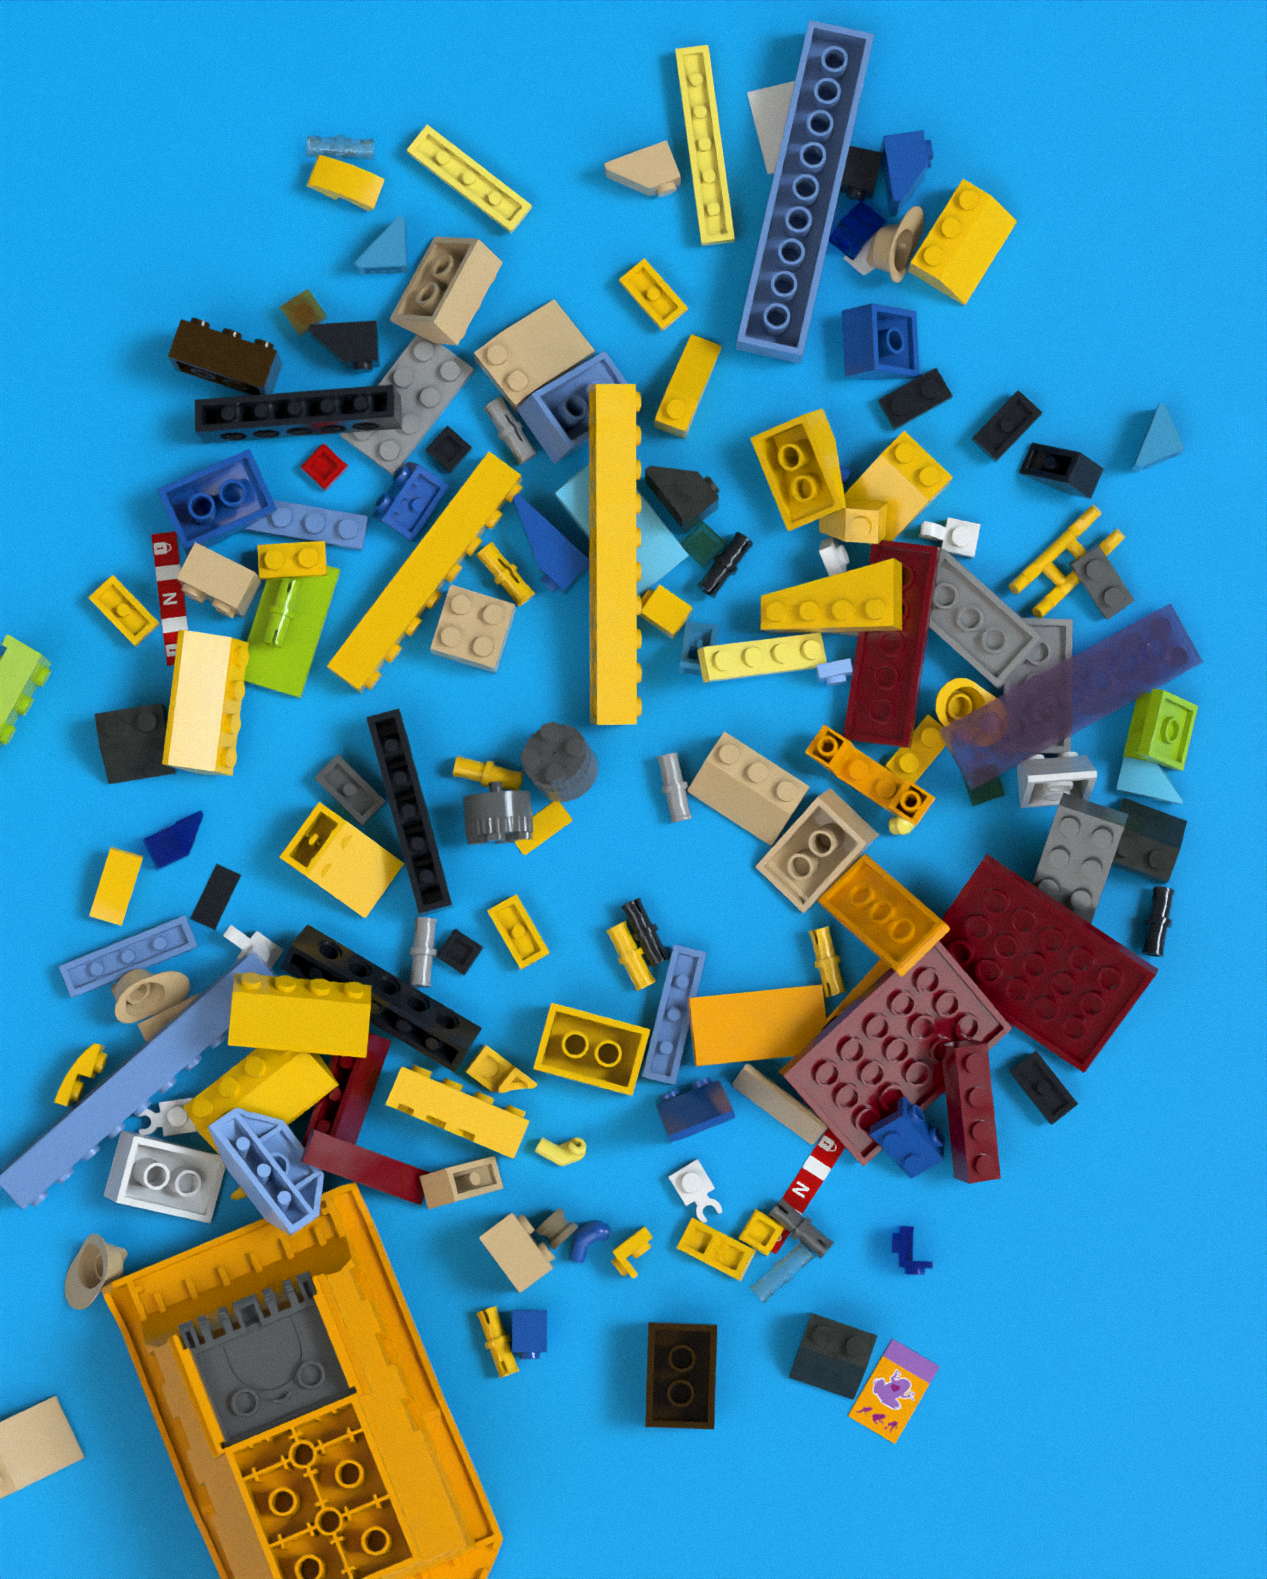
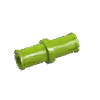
[262,577,301,648]

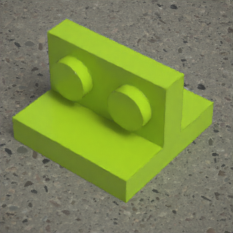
[1123,688,1198,771]

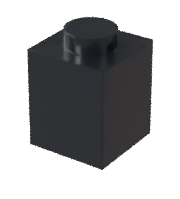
[840,146,882,201]

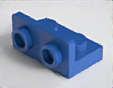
[372,462,450,542]

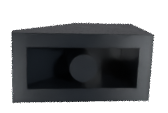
[309,321,380,373]
[1019,442,1104,499]

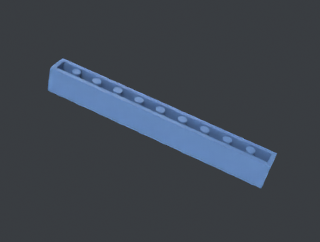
[0,948,278,1209]

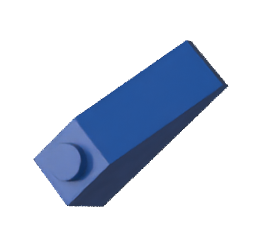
[513,493,589,595]

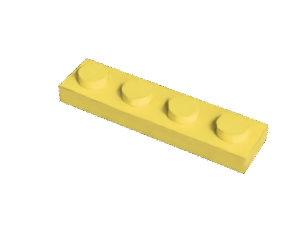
[407,125,532,234]
[697,633,827,683]

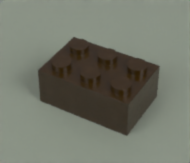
[168,318,283,395]
[645,1321,717,1429]

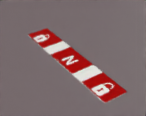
[151,531,188,666]
[770,1128,845,1254]

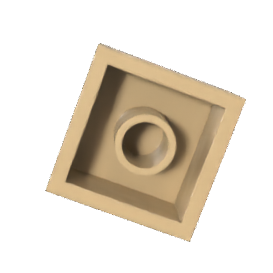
[177,542,262,619]
[430,584,516,673]
[479,1212,555,1293]

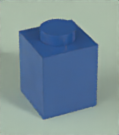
[512,1310,547,1359]

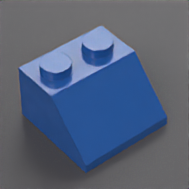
[880,130,933,217]
[842,303,919,380]

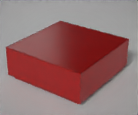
[301,443,349,491]

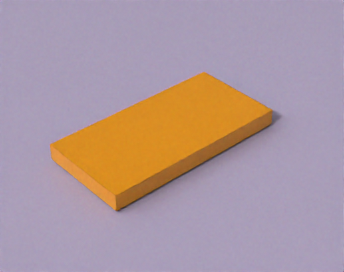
[817,854,950,978]
[687,985,826,1067]

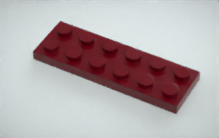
[843,540,941,749]

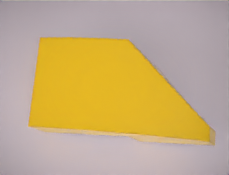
[464,1044,537,1093]

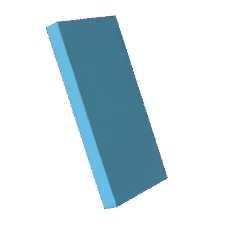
[553,463,689,596]

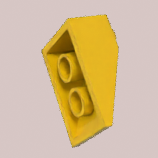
[750,408,846,531]
[844,430,953,546]

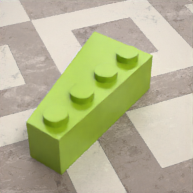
[0,634,52,747]

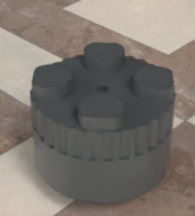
[521,722,598,802]
[463,781,534,845]

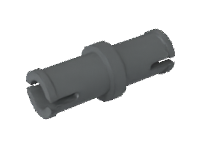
[768,1198,834,1259]

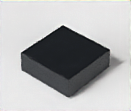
[425,425,473,474]
[436,929,483,976]

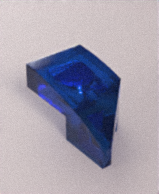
[143,810,204,871]

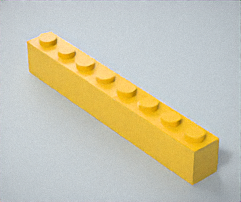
[327,452,523,694]

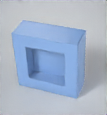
[816,658,853,686]

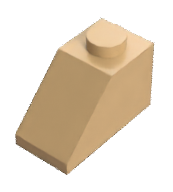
[604,140,681,197]
[419,1156,504,1210]

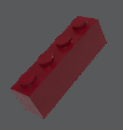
[302,1033,391,1148]
[940,1039,1001,1184]

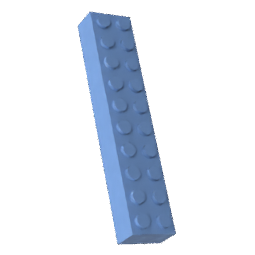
[736,20,874,364]

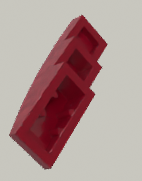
[300,1129,430,1205]

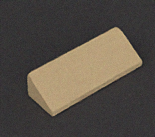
[732,1064,827,1145]

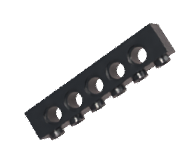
[195,384,402,444]
[366,709,454,916]
[280,924,482,1073]

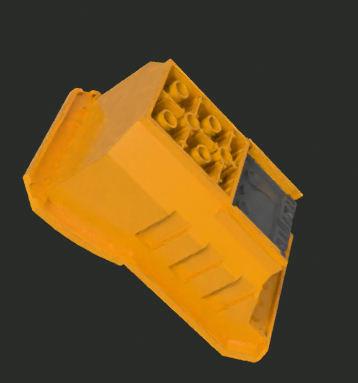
[101,1182,504,1579]

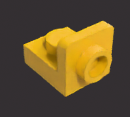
[611,1226,653,1279]

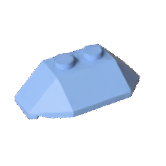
[208,1107,324,1236]

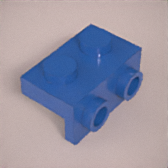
[870,1096,946,1179]

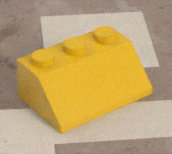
[908,179,1017,306]

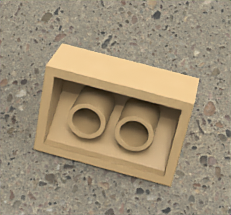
[390,237,503,345]
[687,731,810,847]

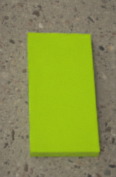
[244,566,341,698]

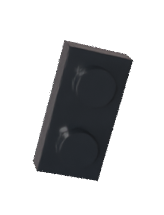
[878,368,953,431]
[971,390,1042,463]
[1008,1050,1078,1125]

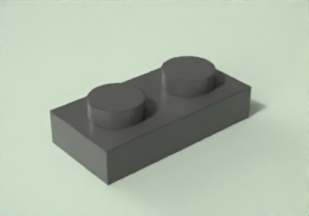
[1068,544,1135,620]
[314,754,387,826]

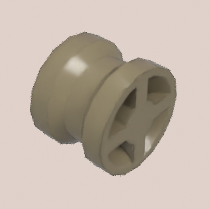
[536,1207,578,1250]

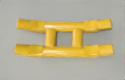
[1008,504,1126,618]

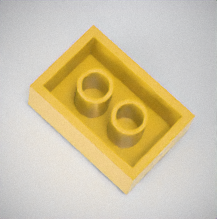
[533,1003,650,1097]

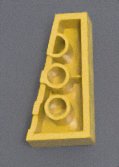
[761,558,902,634]
[385,1064,530,1159]

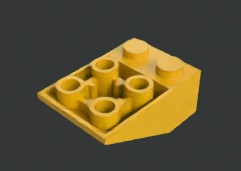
[280,802,404,918]

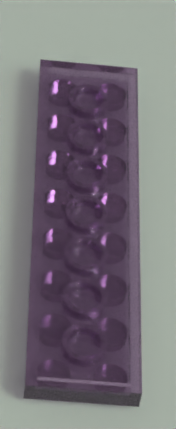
[938,603,1203,790]

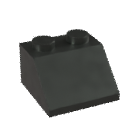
[645,466,720,533]
[95,703,176,784]
[1112,798,1187,885]
[789,1312,877,1400]

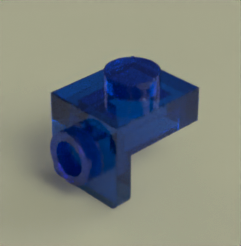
[829,201,887,260]
[891,1226,933,1275]

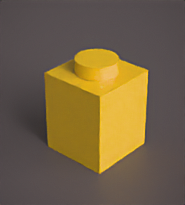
[640,584,693,639]

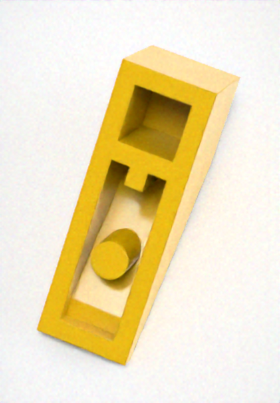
[654,334,722,439]

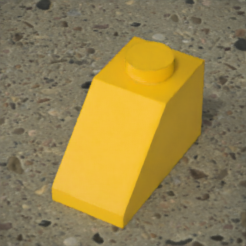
[819,499,887,544]

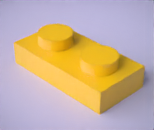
[619,258,688,332]
[257,541,327,580]
[88,575,160,647]
[885,715,954,784]
[487,894,550,970]

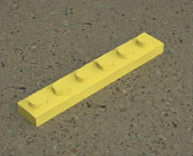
[675,45,735,246]

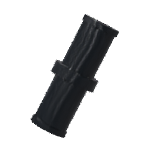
[697,532,753,598]
[1142,886,1175,957]
[621,897,670,967]

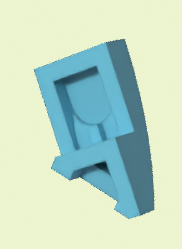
[1116,757,1183,805]

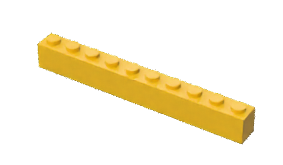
[589,384,642,725]

